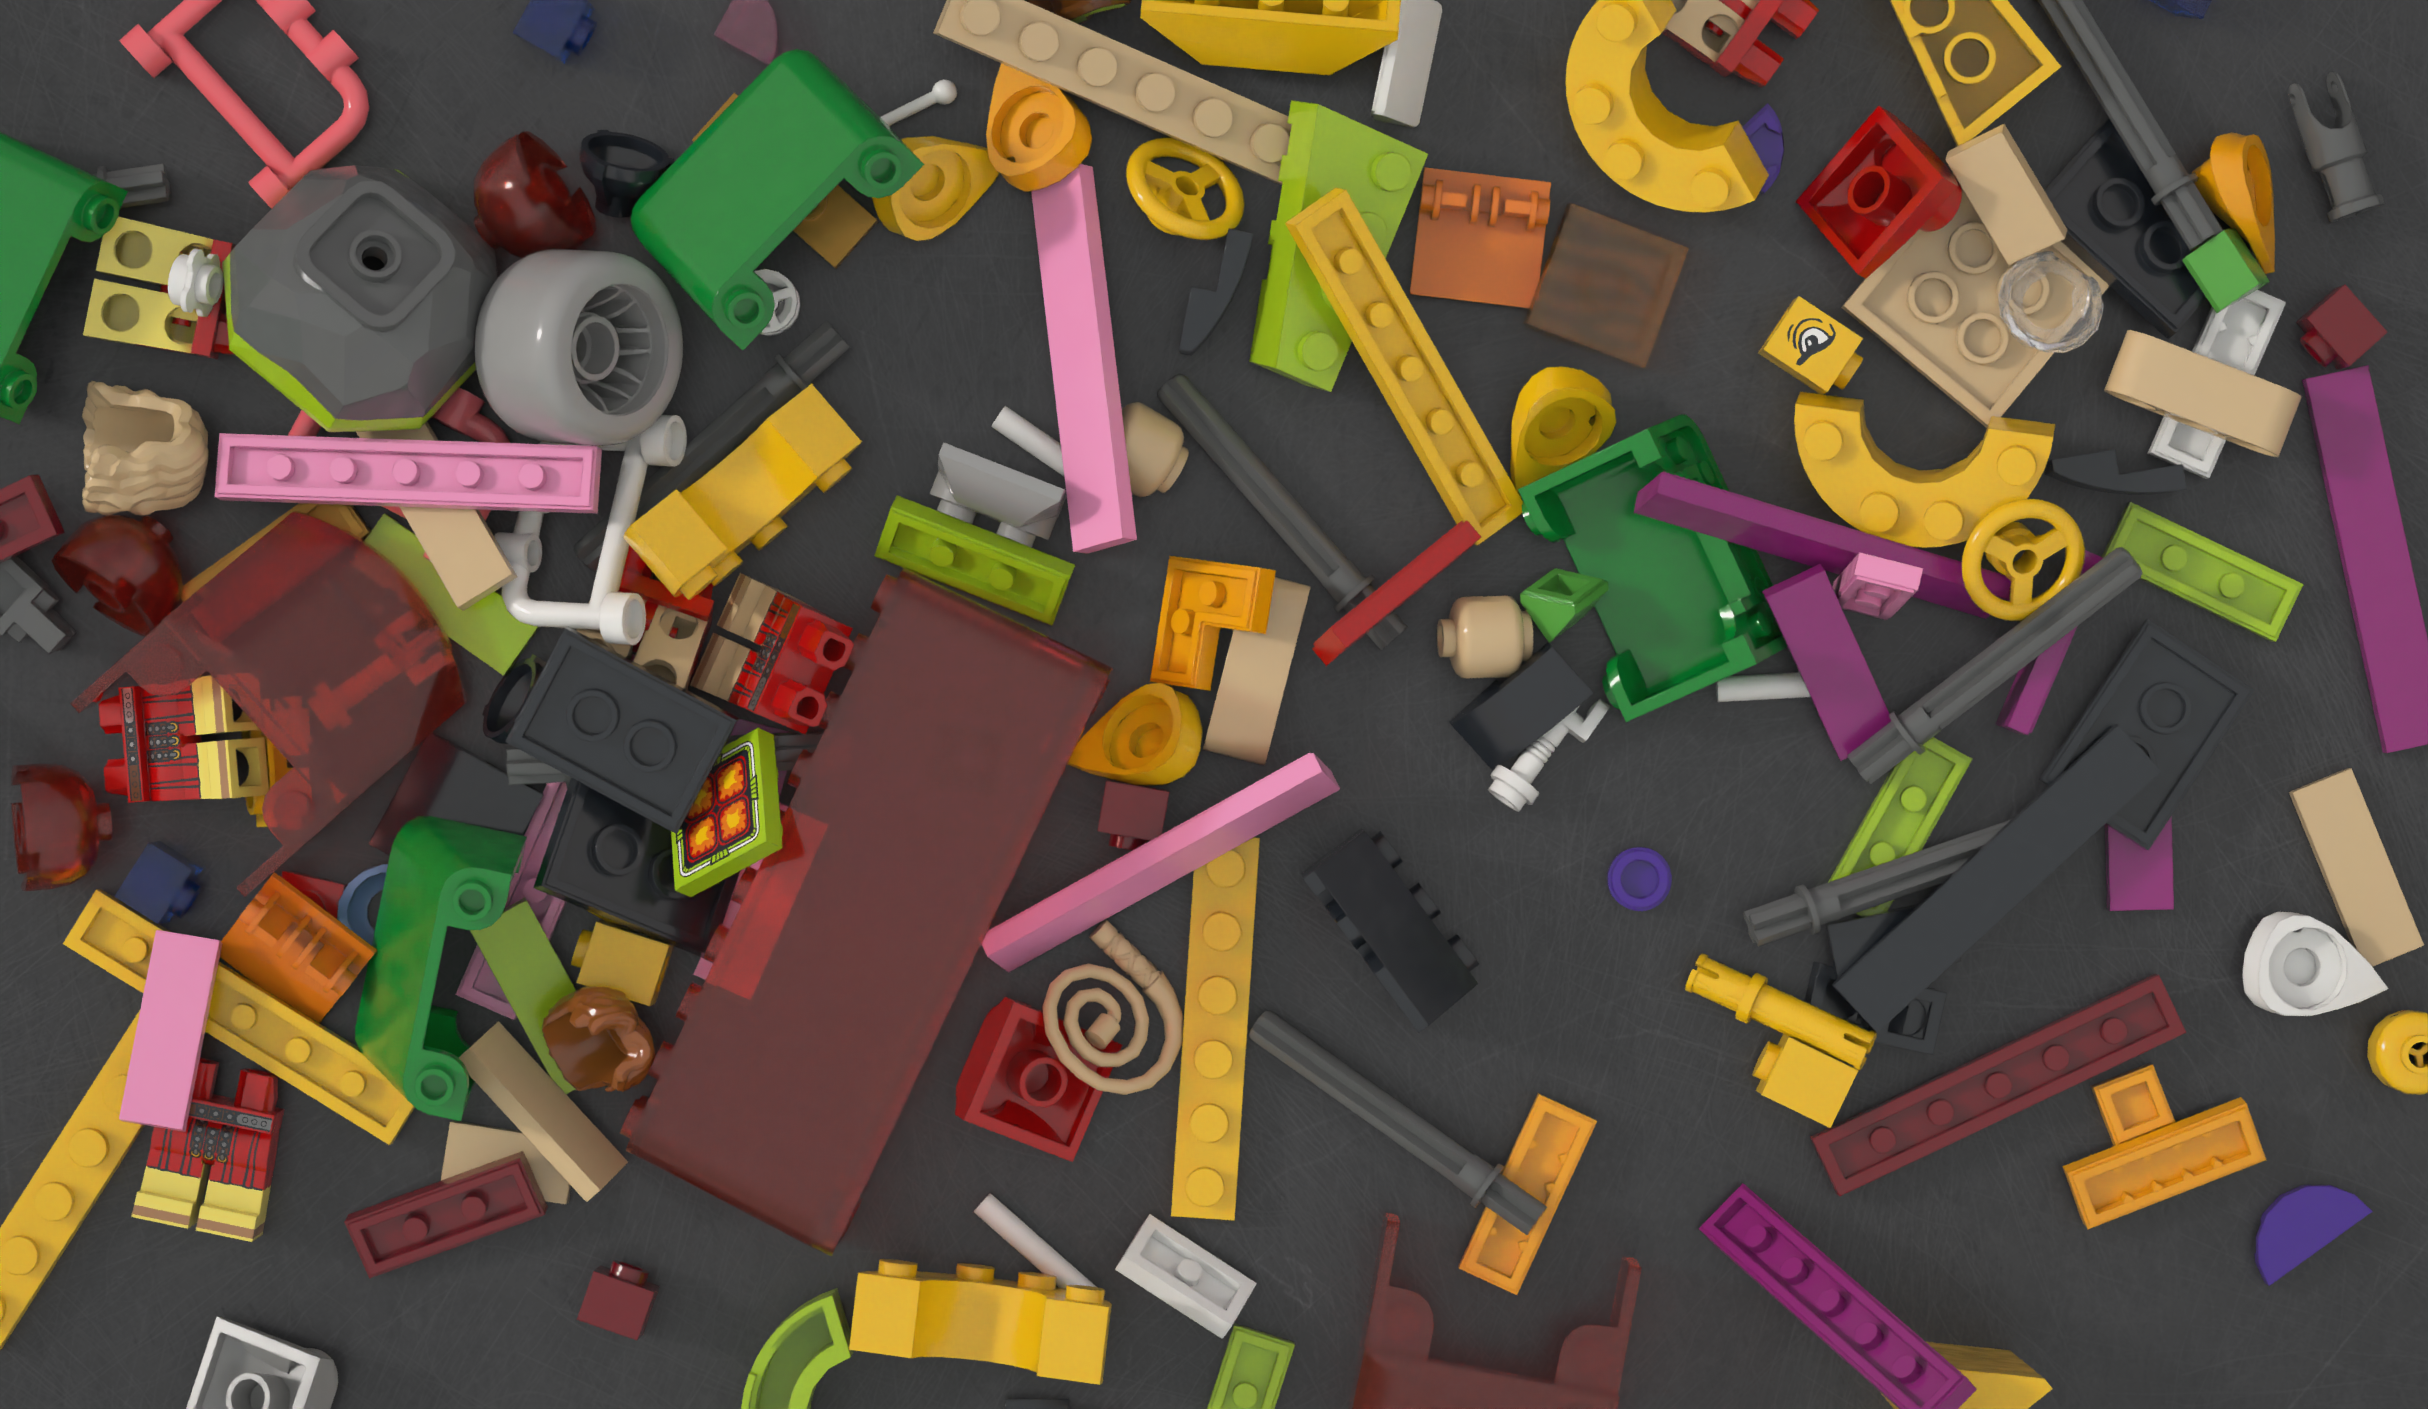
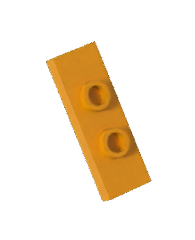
[1458,1093,1597,1295]
[2063,1097,2266,1229]

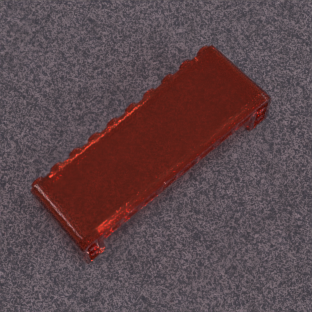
[620,568,1116,1257]

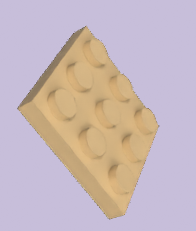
[1841,173,2109,428]

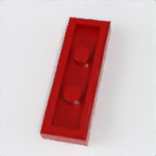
[1312,520,1481,666]

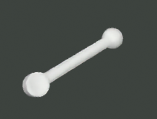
[881,79,957,126]

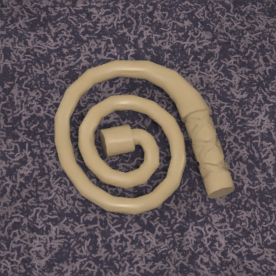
[1042,919,1184,1095]

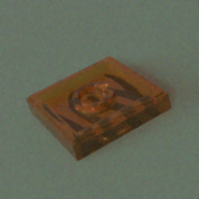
[1523,203,1689,368]

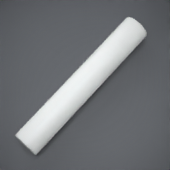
[991,406,1064,476]
[1716,672,1810,702]
[974,1193,1096,1289]

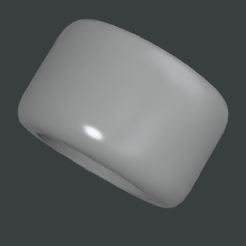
[474,249,683,446]

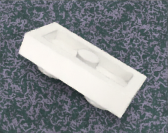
[1115,1214,1257,1339]

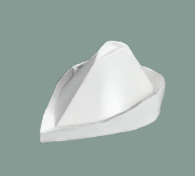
[2242,912,2388,1016]

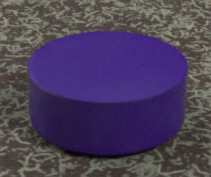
[1607,847,1672,911]

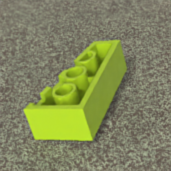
[1249,100,1428,392]

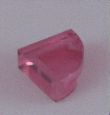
[714,0,779,65]

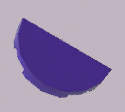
[2255,1185,2373,1286]

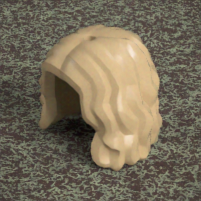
[82,381,209,516]

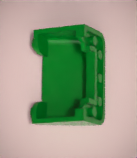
[631,49,924,350]
[0,132,128,424]
[1518,414,1787,722]
[355,816,527,1121]

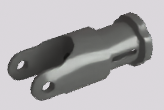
[2288,71,2385,223]

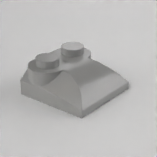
[930,442,1067,548]
[186,1317,338,1409]

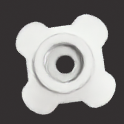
[168,249,224,317]

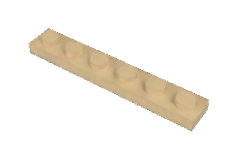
[933,0,1292,185]

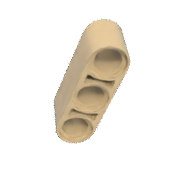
[2104,330,2302,457]
[1203,577,1311,766]

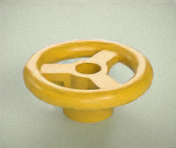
[1126,138,1245,240]
[1962,499,2085,621]

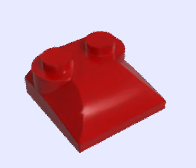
[1796,106,1962,279]
[955,997,1123,1162]

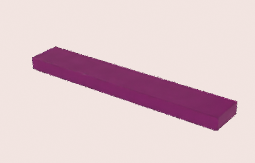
[2302,365,2428,753]
[1634,471,2011,619]
[1699,1183,1977,1409]

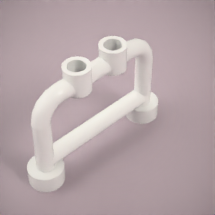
[494,415,687,645]

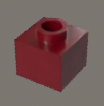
[2295,284,2388,370]
[1097,780,1170,850]
[577,1260,660,1341]

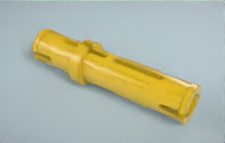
[1685,953,1877,1071]

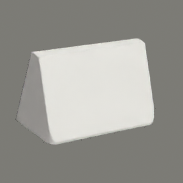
[1370,0,1442,128]

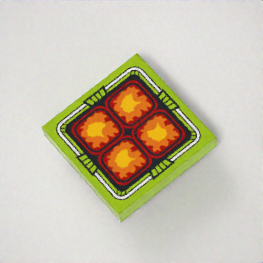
[671,728,783,897]

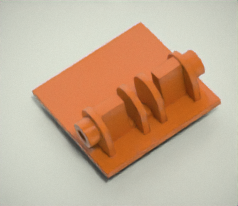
[1409,167,1551,309]
[220,872,377,1023]

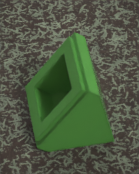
[2182,228,2270,313]
[1520,568,1609,643]

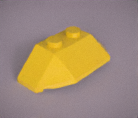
[1140,0,1401,75]

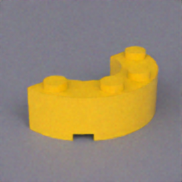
[1566,0,1769,212]
[623,384,862,600]
[1794,392,2055,548]
[849,1259,1112,1385]

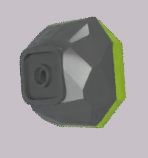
[222,165,498,432]

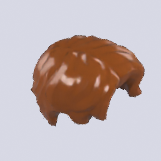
[542,986,655,1092]

